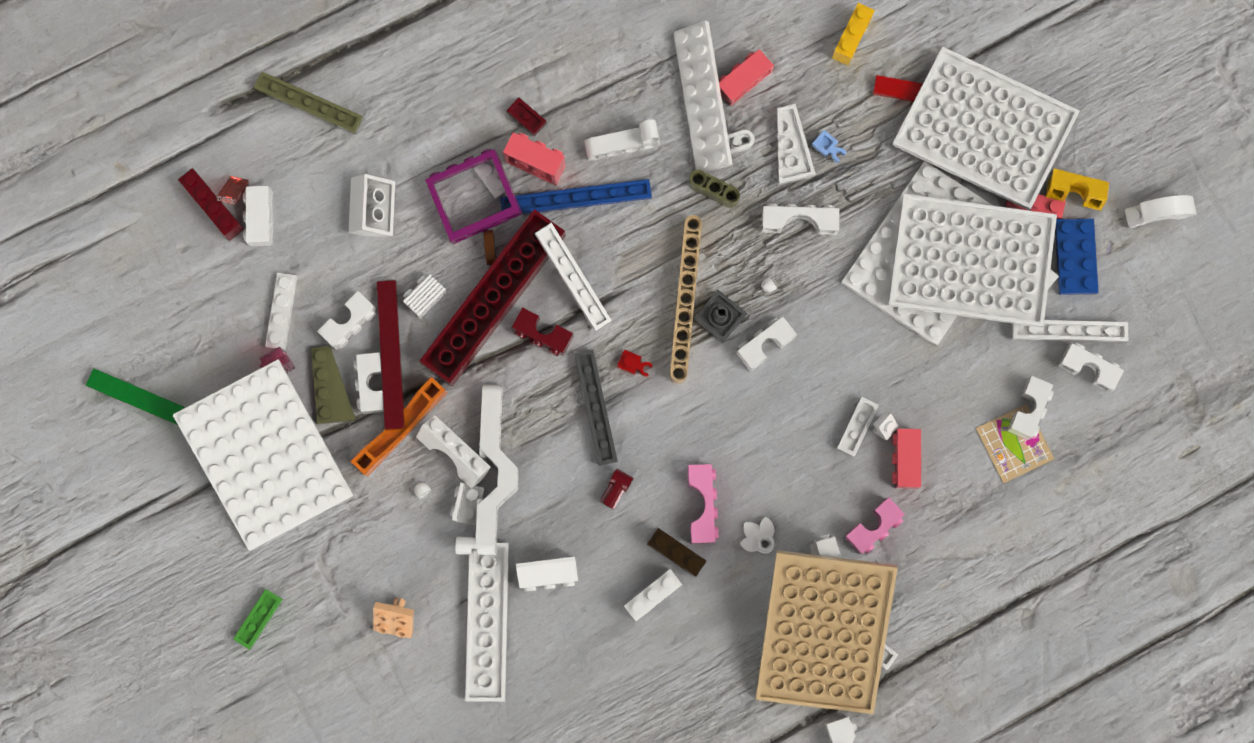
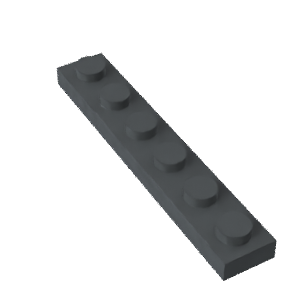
[575,350,618,466]

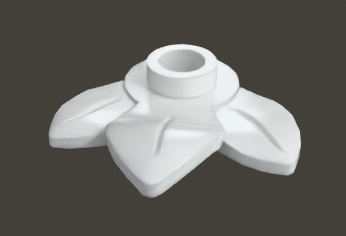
[740,517,775,554]

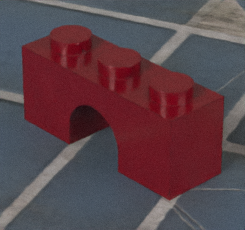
[512,307,574,357]

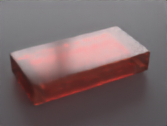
[217,176,249,205]

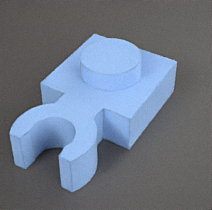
[811,130,846,163]

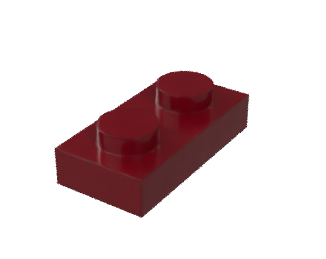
[506,97,547,137]

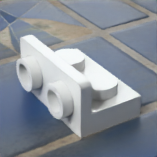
[450,482,485,526]

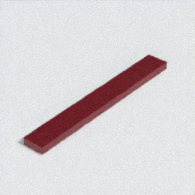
[377,280,405,430]

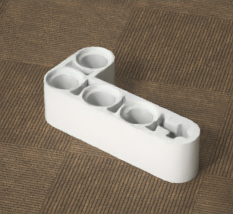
[584,120,660,160]

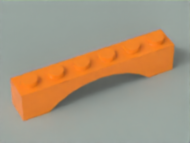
[351,377,447,477]

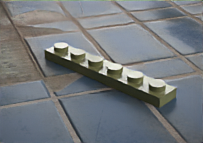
[253,71,363,134]

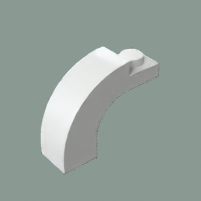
[1125,195,1197,228]

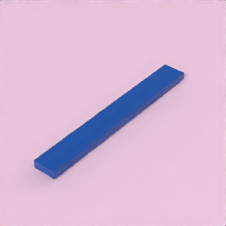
[500,179,652,215]

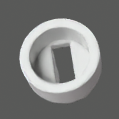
[761,276,777,293]
[414,482,431,499]

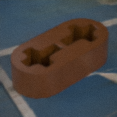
[483,230,496,266]

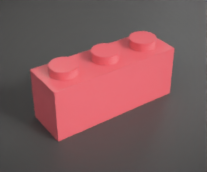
[718,49,774,106]
[892,429,921,489]

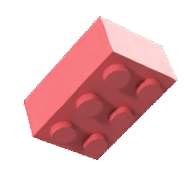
[503,132,566,186]

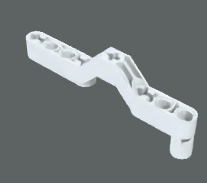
[456,384,519,555]

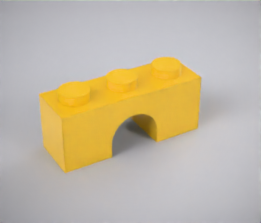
[832,3,875,66]
[1046,168,1109,211]

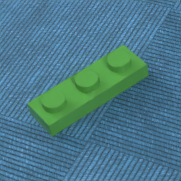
[233,589,283,650]

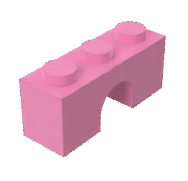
[844,497,905,555]

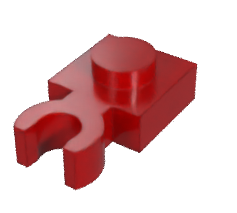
[617,349,653,377]

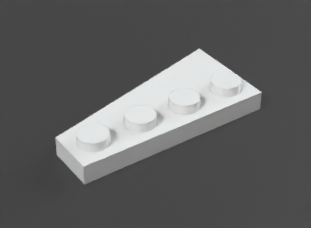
[777,104,816,185]

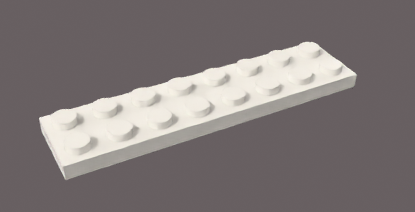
[673,20,733,173]
[465,543,509,702]

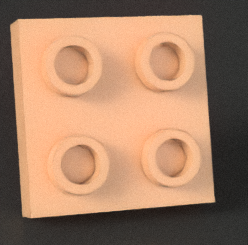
[373,597,414,638]

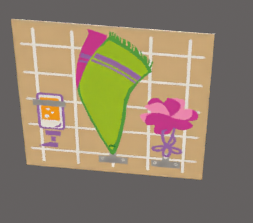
[976,404,1055,484]

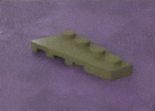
[311,346,356,425]

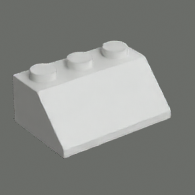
[349,174,395,237]
[516,557,579,592]

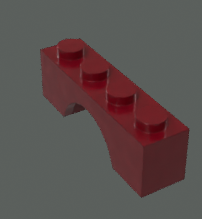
[178,168,245,241]

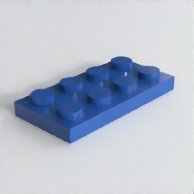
[1055,219,1099,295]

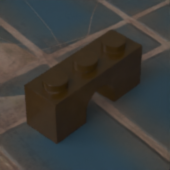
[647,528,707,578]

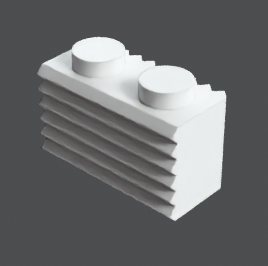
[402,274,447,319]

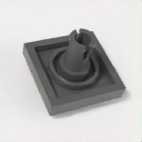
[694,290,748,343]

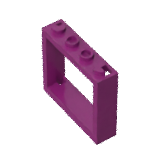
[425,149,523,244]

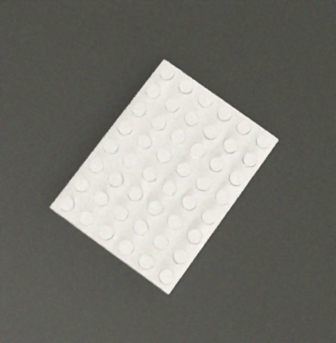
[892,47,1080,211]
[841,161,993,347]
[888,194,1057,328]
[173,359,354,551]

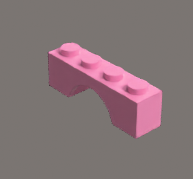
[688,464,719,544]

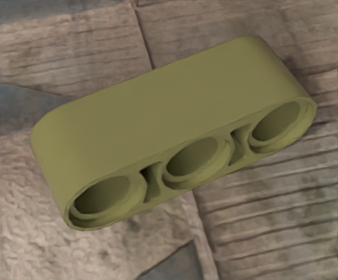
[689,170,740,208]

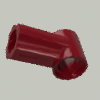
[600,468,634,510]

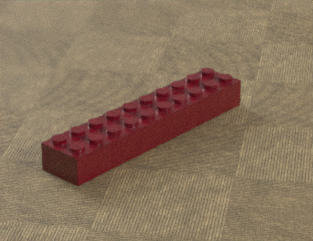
[419,209,566,387]

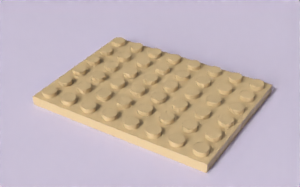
[756,550,898,714]

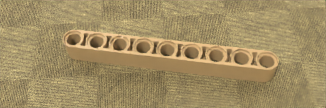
[670,215,702,384]

